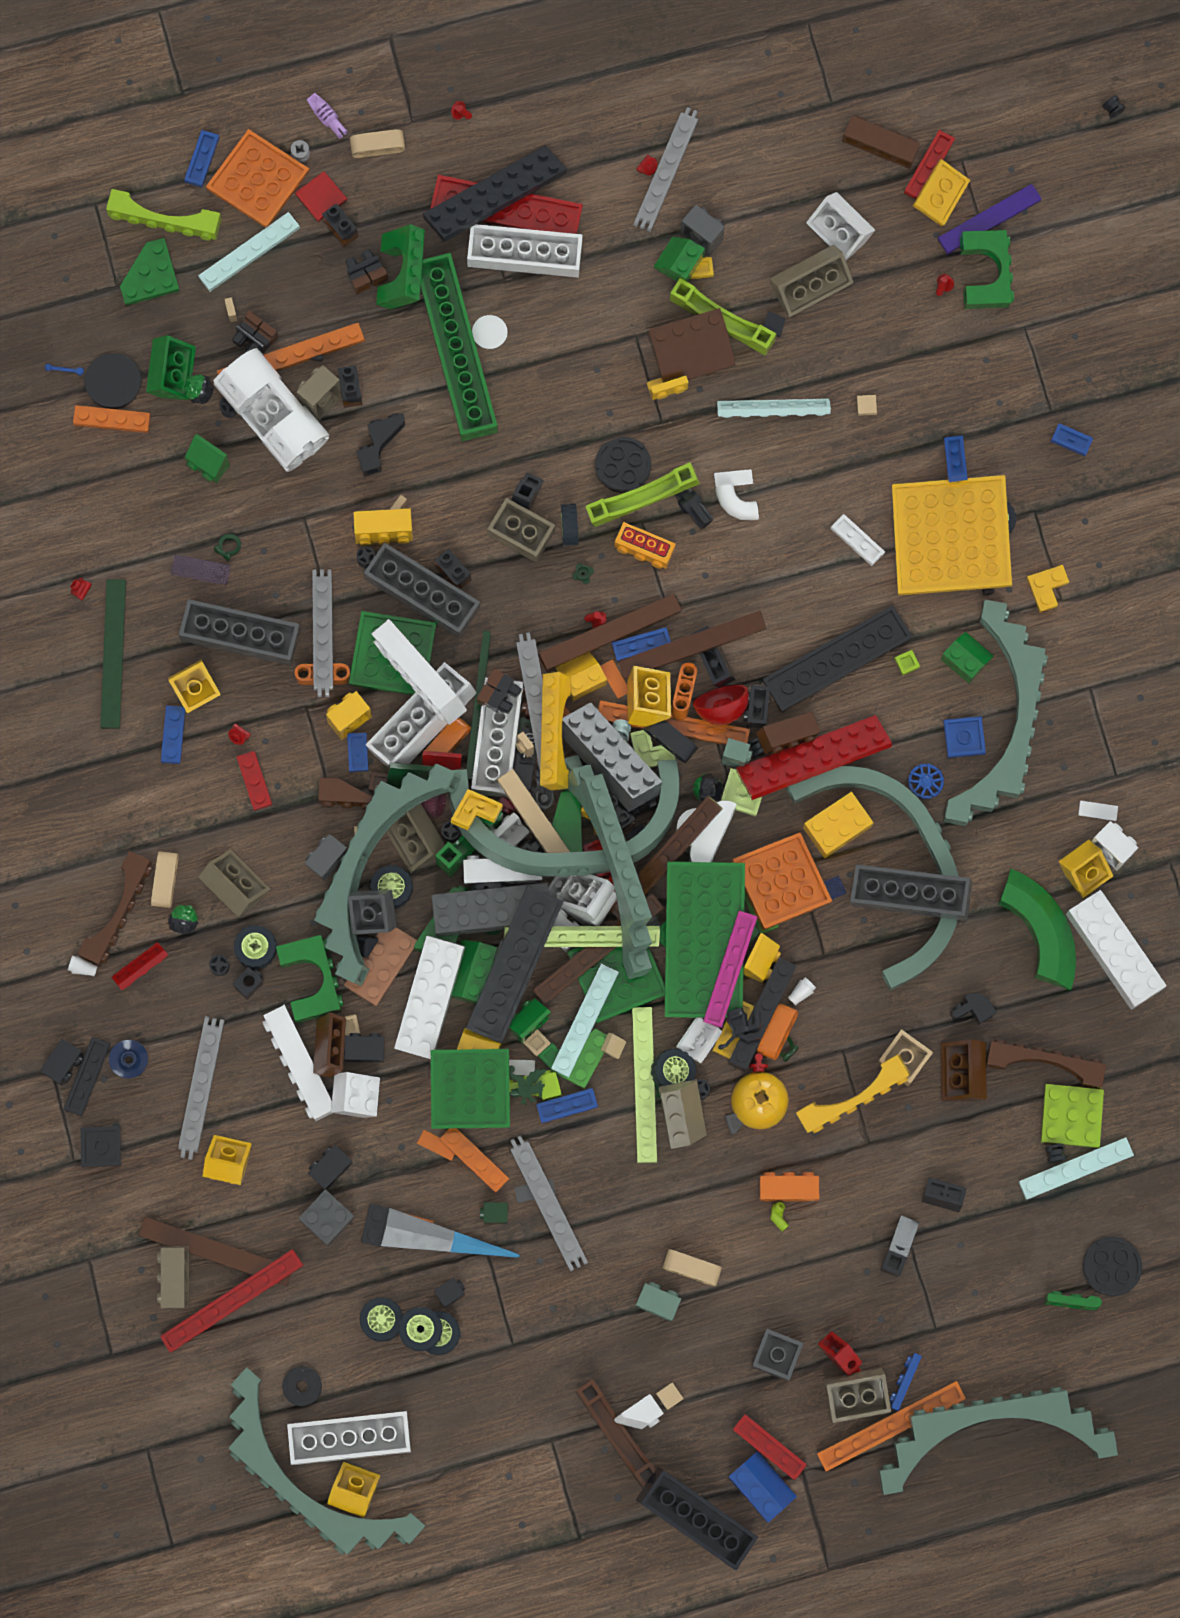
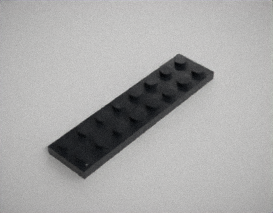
[423,145,567,242]
[762,605,912,713]
[466,885,564,1043]

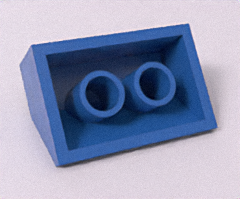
[728,1451,797,1523]

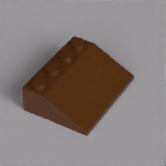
[647,308,736,383]

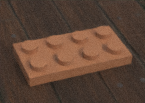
[344,928,417,1007]

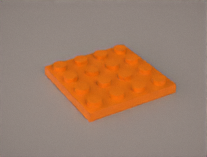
[206,129,309,228]
[731,833,832,930]

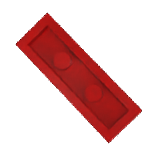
[237,751,272,811]
[111,942,168,990]

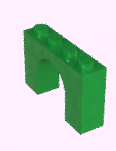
[376,224,425,310]
[960,230,1014,309]
[435,812,503,877]
[276,935,344,1024]

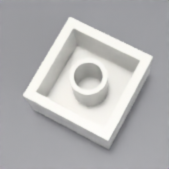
[1091,821,1138,871]
[331,1072,380,1118]

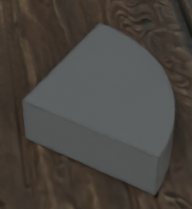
[725,1113,743,1135]

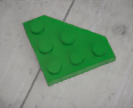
[120,238,179,306]

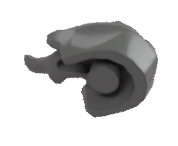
[531,769,554,811]

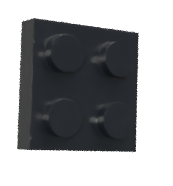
[81,1126,121,1168]

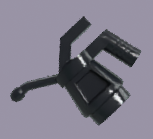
[718,1008,761,1050]

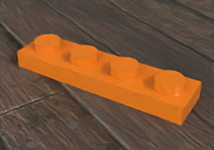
[73,405,151,433]
[439,1128,509,1193]

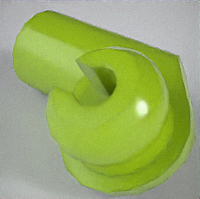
[770,1202,789,1232]

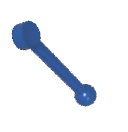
[45,364,84,376]

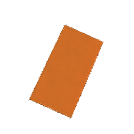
[600,659,627,698]
[417,1130,455,1161]

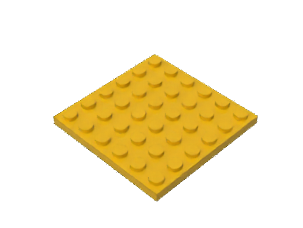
[892,475,1012,595]

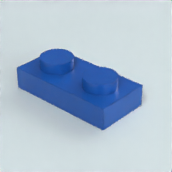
[1051,423,1093,456]
[347,733,369,773]

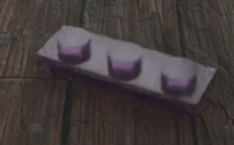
[171,555,231,585]

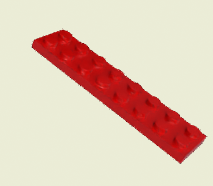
[430,175,583,234]
[736,715,892,800]

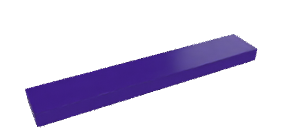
[937,184,1042,255]

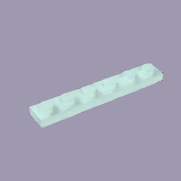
[198,212,300,292]
[717,399,831,418]
[551,964,619,1078]
[1018,1138,1134,1200]

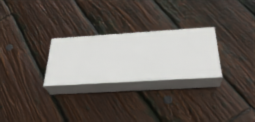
[831,514,885,566]

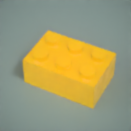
[354,508,413,546]
[803,792,874,859]

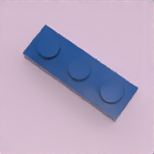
[184,130,220,188]
[944,435,968,482]
[612,627,671,662]
[161,705,186,764]
[536,1088,598,1124]
[889,1353,922,1412]

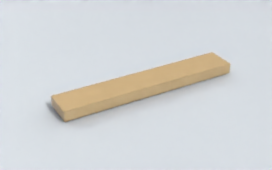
[496,769,570,853]

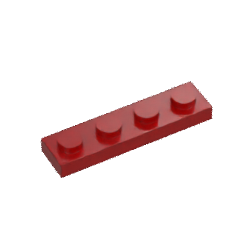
[904,130,955,199]
[733,1414,807,1481]

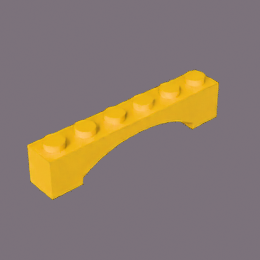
[540,672,571,791]
[796,1053,910,1134]

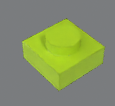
[894,650,920,676]

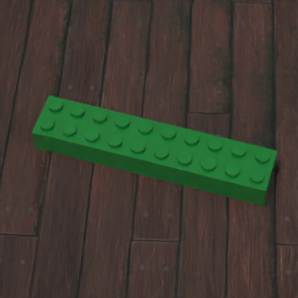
[420,253,498,442]

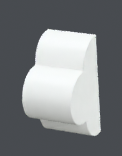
[676,801,737,862]
[548,874,617,926]

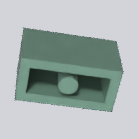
[721,738,753,769]
[635,1282,681,1322]

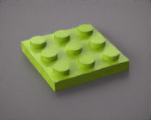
[1041,1084,1104,1148]

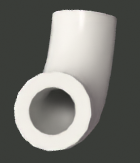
[715,485,759,520]

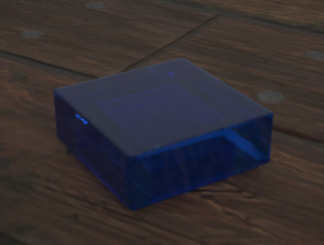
[824,875,847,900]

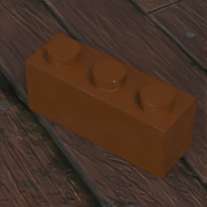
[756,712,820,754]
[313,1013,346,1078]

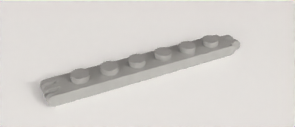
[633,107,698,232]
[312,569,333,697]
[516,632,543,771]
[178,1016,225,1160]
[510,1135,588,1272]

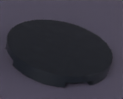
[85,353,142,409]
[595,437,651,493]
[1083,1237,1142,1296]

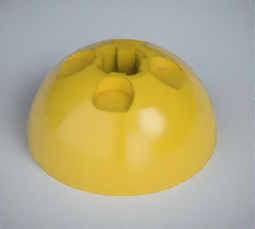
[731,1072,789,1129]

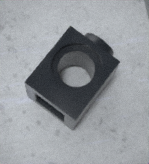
[232,967,264,1000]
[434,1277,465,1308]

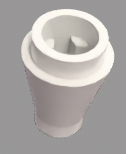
[68,955,98,976]
[788,977,816,1005]

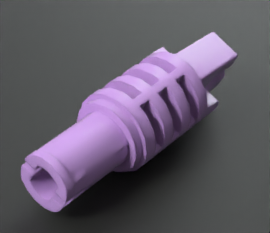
[307,93,348,139]

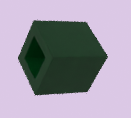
[480,1202,508,1224]

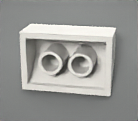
[806,192,875,260]

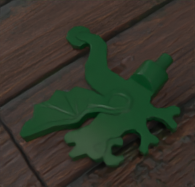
[509,1065,546,1106]

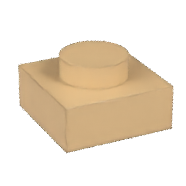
[516,732,534,758]

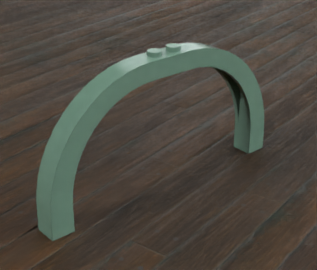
[448,760,679,877]
[785,766,959,991]

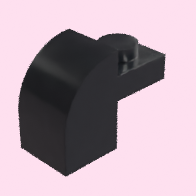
[512,473,544,510]
[950,993,997,1025]

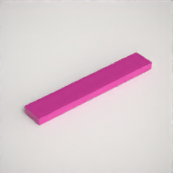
[703,911,758,1028]

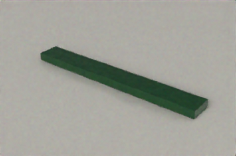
[100,579,126,729]
[466,631,491,783]

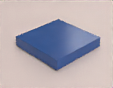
[943,716,986,758]

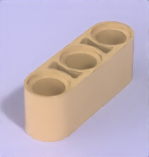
[350,129,405,158]
[151,851,179,908]
[662,1249,722,1287]

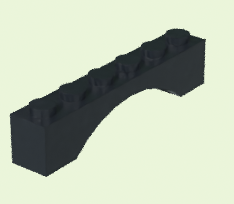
[728,957,796,1072]

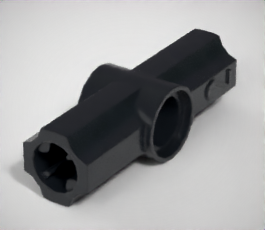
[674,489,713,530]

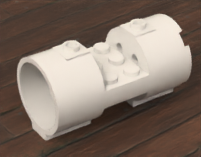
[213,348,329,472]

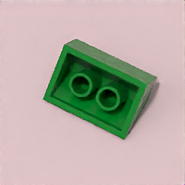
[146,335,196,400]
[451,940,498,1005]

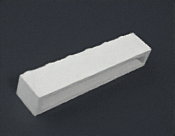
[262,1005,332,1122]

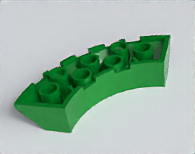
[998,869,1076,991]

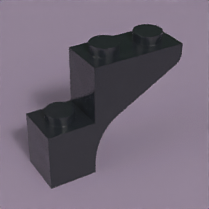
[356,413,405,477]

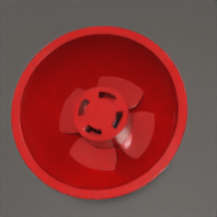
[693,685,749,725]

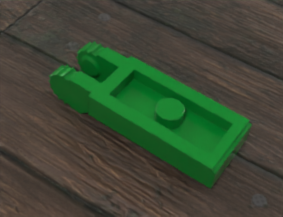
[1044,1291,1102,1311]

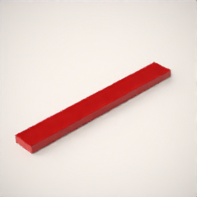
[160,1249,304,1353]

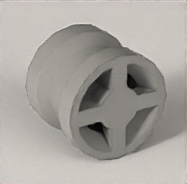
[291,140,310,163]

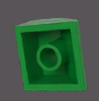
[653,237,705,282]
[185,434,230,483]
[941,631,994,684]
[508,998,551,1044]

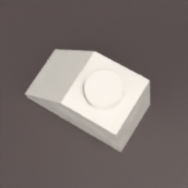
[614,1394,664,1429]

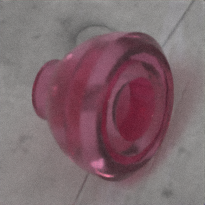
[421,794,446,817]

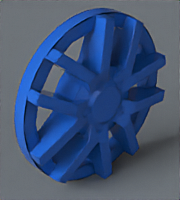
[908,763,944,799]

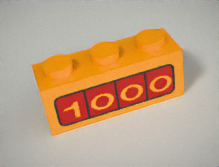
[614,522,676,569]

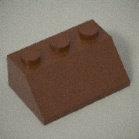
[941,1039,987,1102]

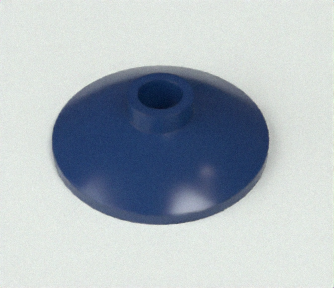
[109,1040,148,1079]

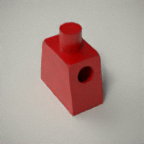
[817,1331,862,1376]

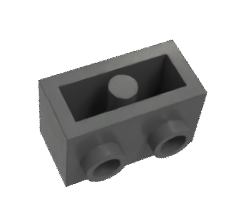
[305,834,348,881]

